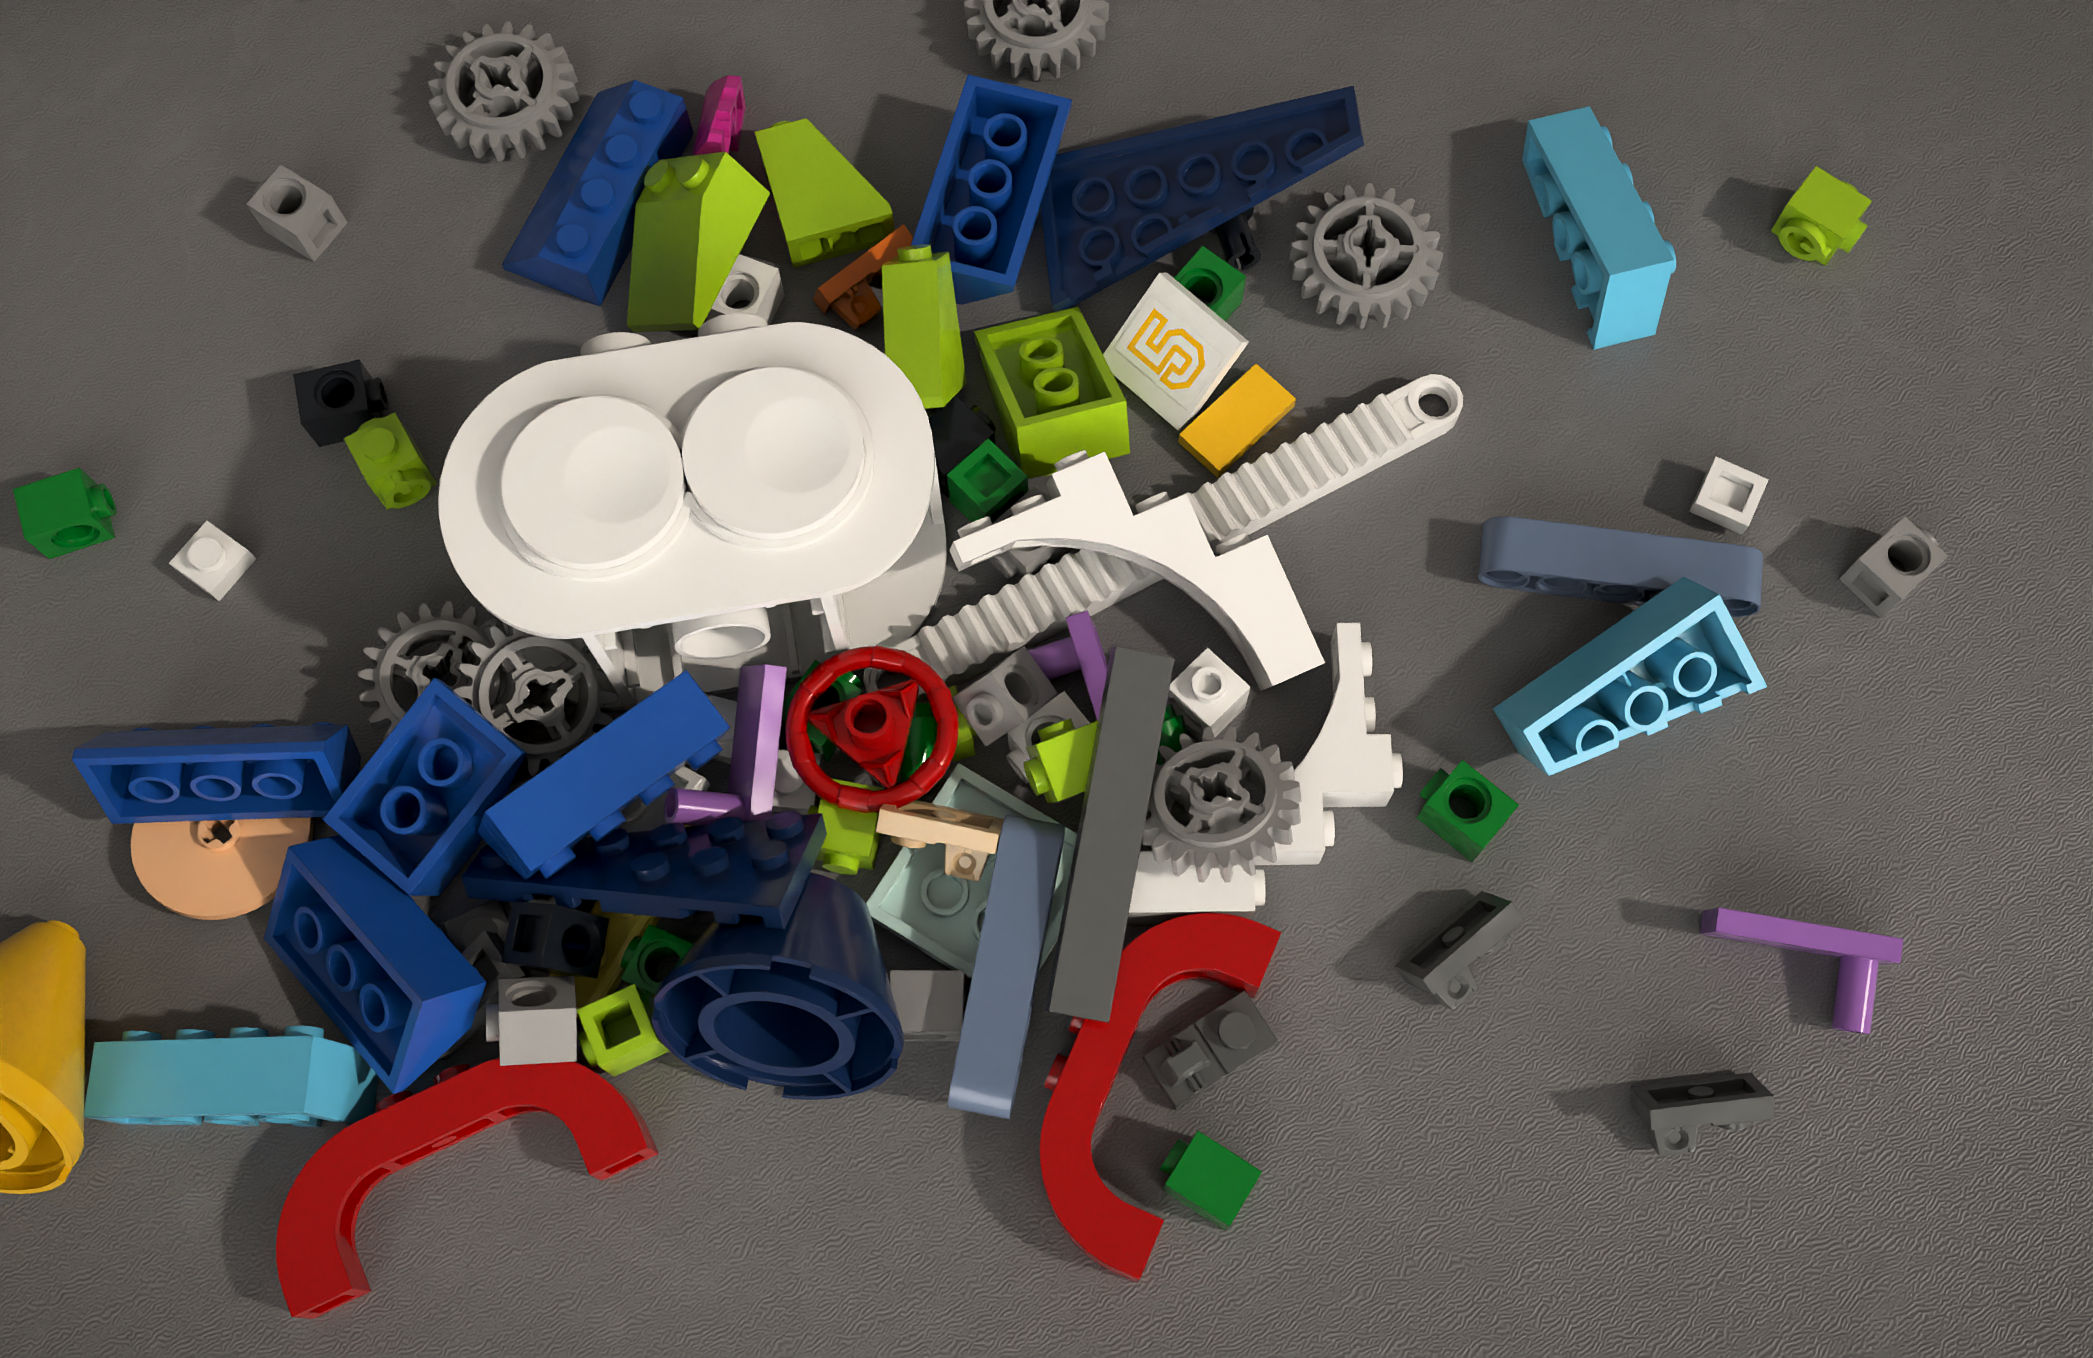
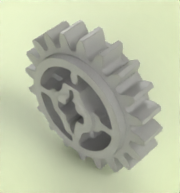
[964,0,1109,81]
[428,21,579,161]
[1289,183,1443,329]
[358,601,507,739]
[451,625,618,776]
[1142,727,1302,883]

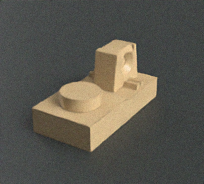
[876,800,1004,881]

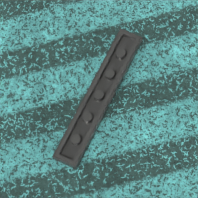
[1045,646,1175,1023]

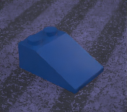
[322,678,527,896]

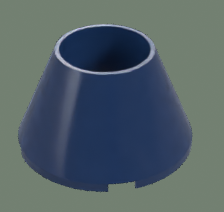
[651,872,904,1100]

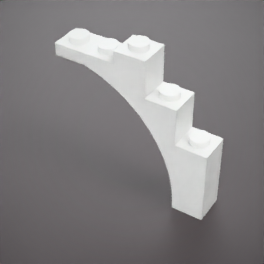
[949,450,1325,691]
[1127,623,1403,925]

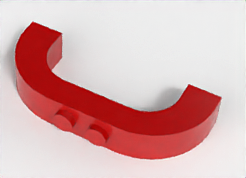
[1040,913,1282,1283]
[276,1058,659,1319]

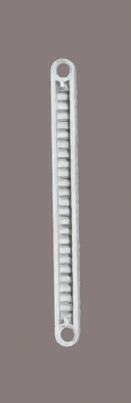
[863,374,1463,704]

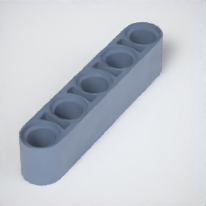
[1478,516,1763,617]
[948,815,1066,1119]

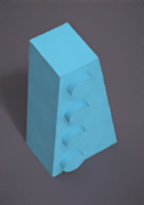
[1522,106,1676,350]
[1493,577,1767,776]
[84,1026,378,1127]

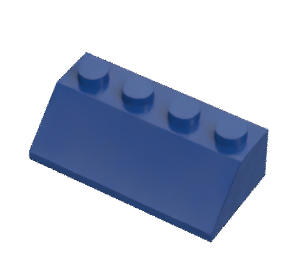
[911,74,1072,305]
[502,80,694,306]
[477,670,730,880]
[72,722,361,824]
[264,835,486,1094]

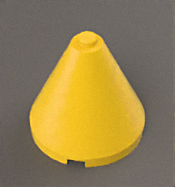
[0,920,86,1194]

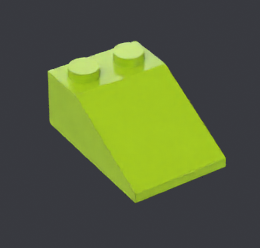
[627,151,770,332]
[974,307,1130,479]

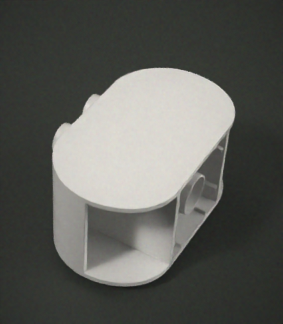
[438,313,947,711]

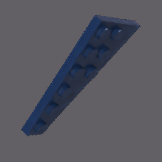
[1040,86,1364,312]
[462,811,827,930]

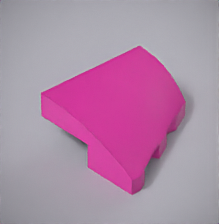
[692,75,746,156]

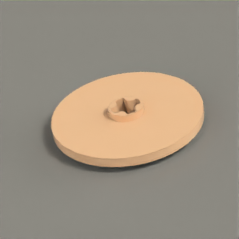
[131,817,314,920]

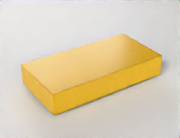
[1178,364,1296,478]

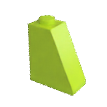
[755,118,895,268]
[882,244,967,409]

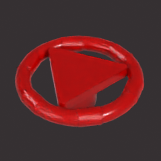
[785,645,959,814]

